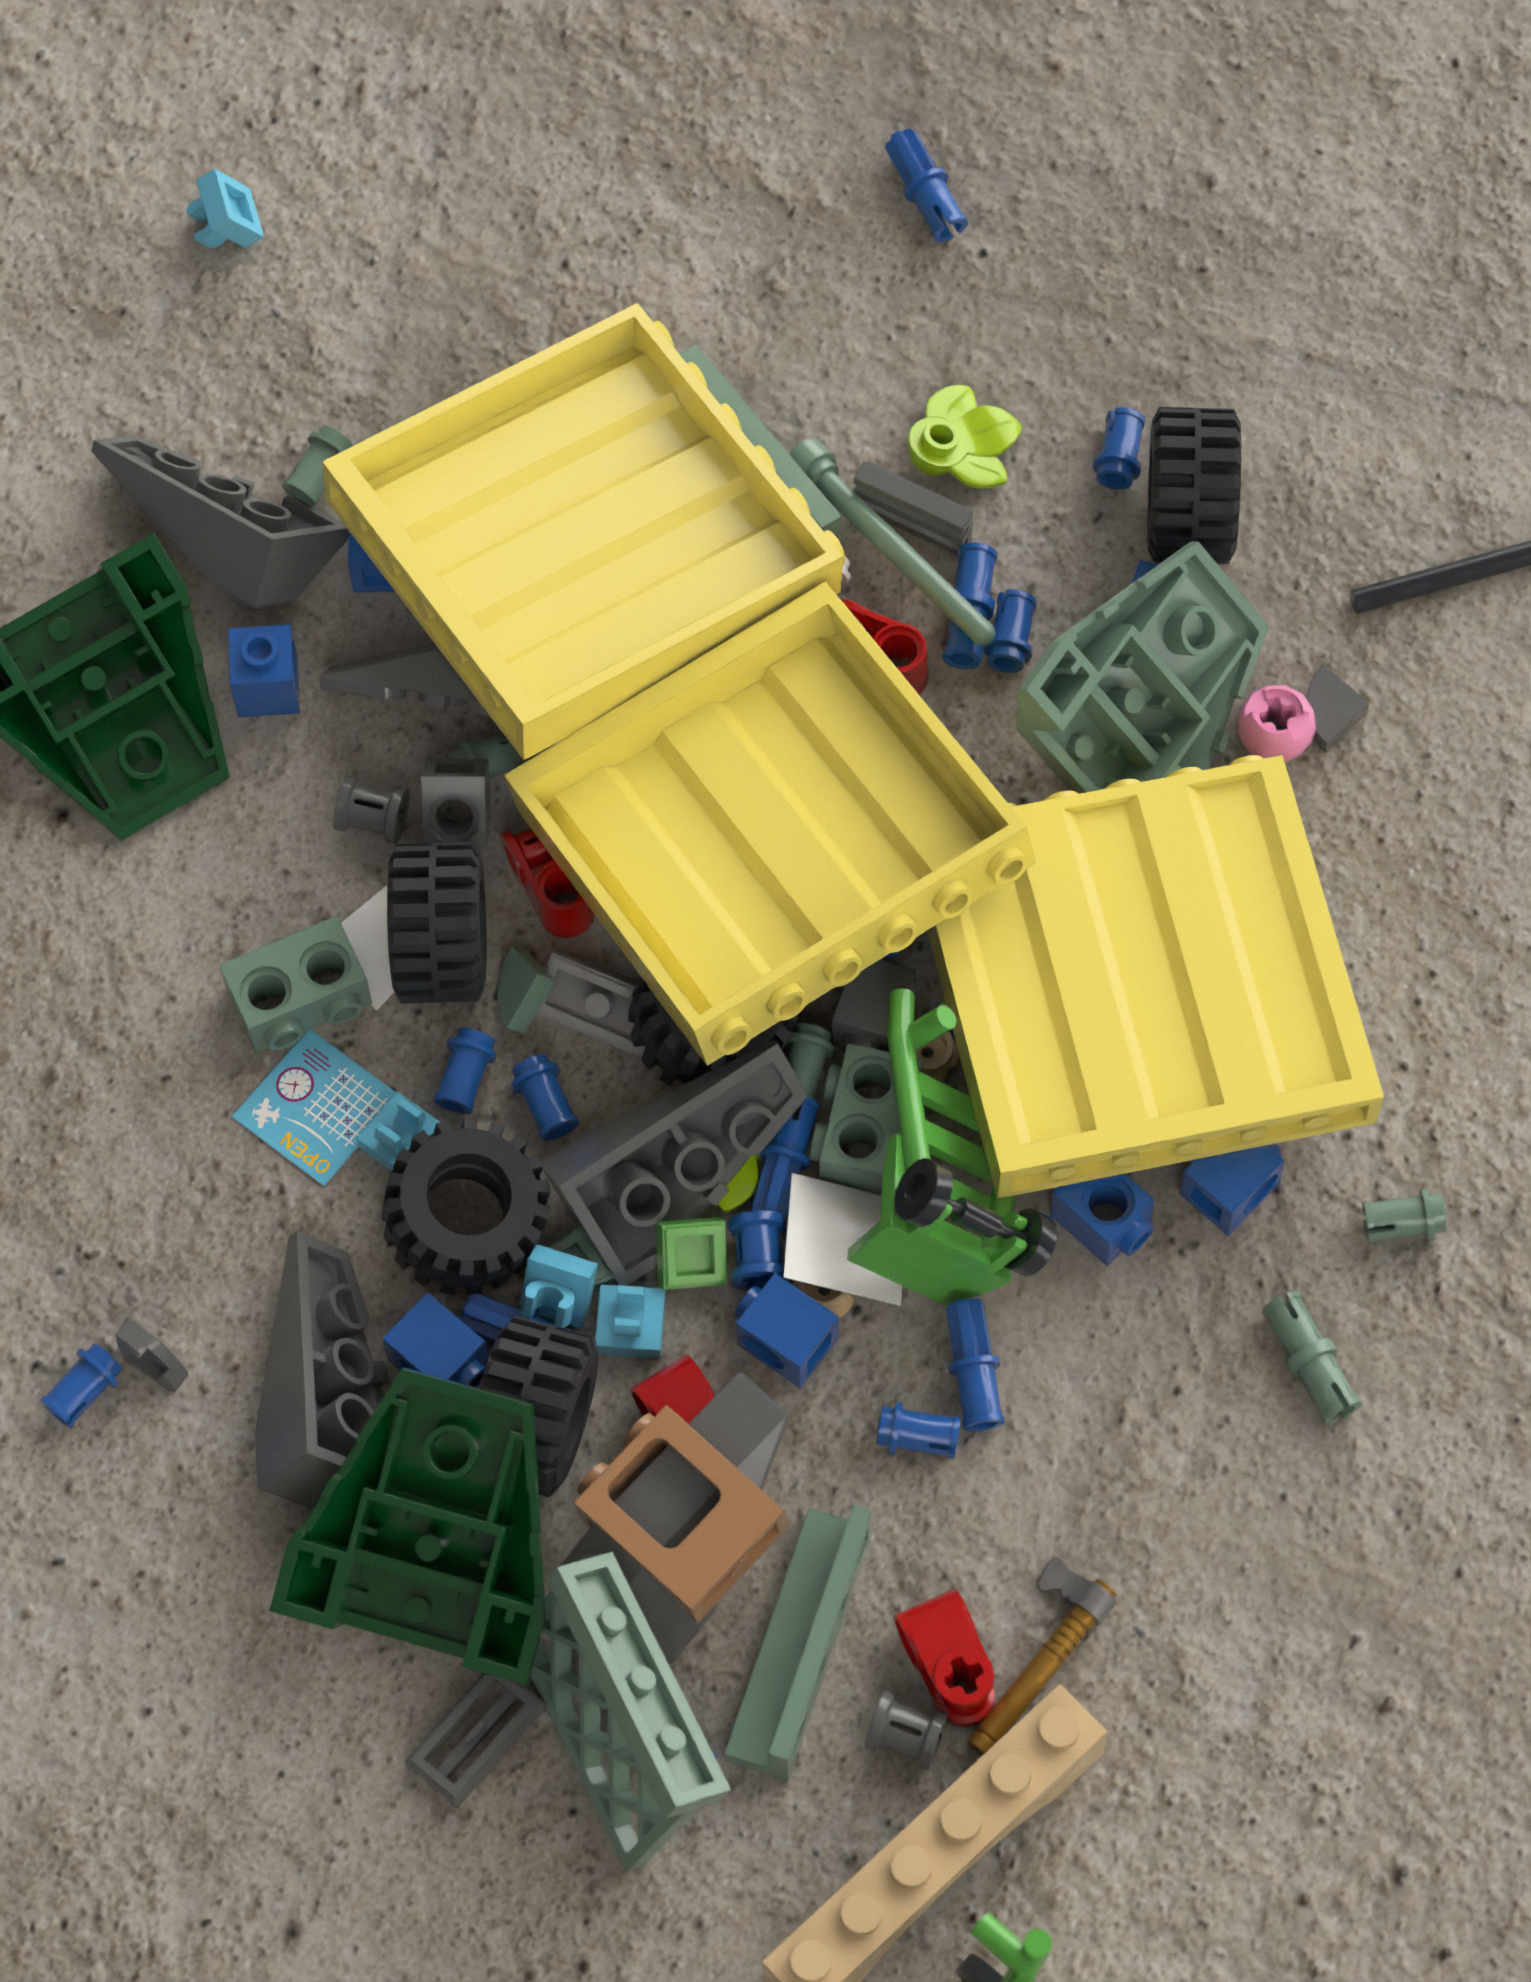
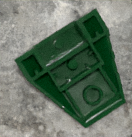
[0,533,230,841]
[269,1368,546,1685]

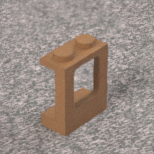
[574,1405,789,1624]

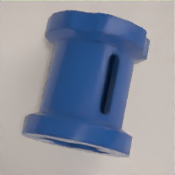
[728,1210,789,1291]

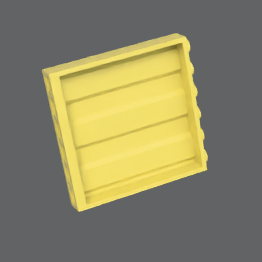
[322,303,845,760]
[504,581,1036,1066]
[927,755,1384,1199]

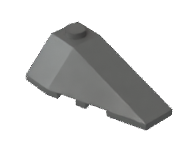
[560,1372,790,1664]

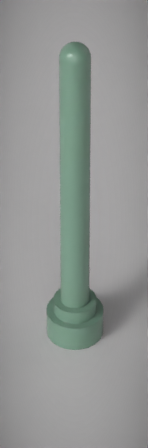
[789,438,995,645]

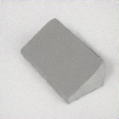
[537,949,646,1057]

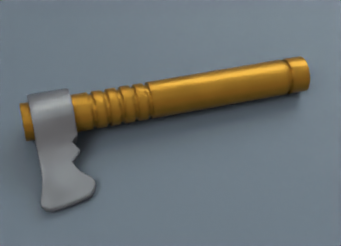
[967,1557,1117,1756]

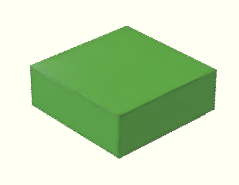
[656,1217,727,1290]

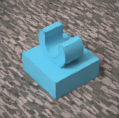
[186,168,264,249]
[357,1091,440,1172]
[519,1244,598,1328]
[595,1284,666,1359]

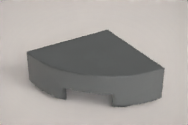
[1306,664,1369,753]
[115,1317,189,1392]

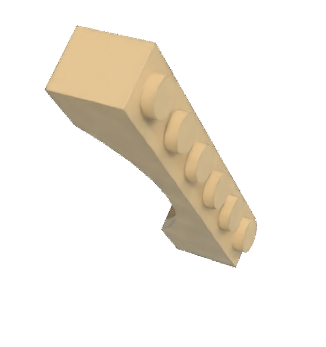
[762,1684,1108,1982]

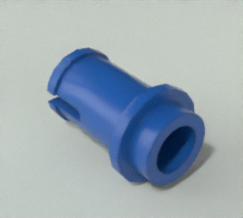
[1092,407,1145,490]
[983,589,1037,673]
[433,1028,497,1114]
[511,1054,579,1141]
[39,1343,123,1429]
[876,1401,961,1459]

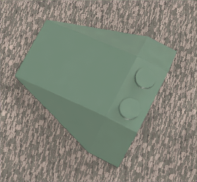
[1016,541,1269,794]

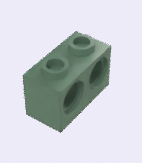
[219,915,372,1054]
[810,1044,923,1195]

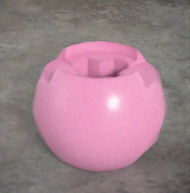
[1236,685,1316,763]

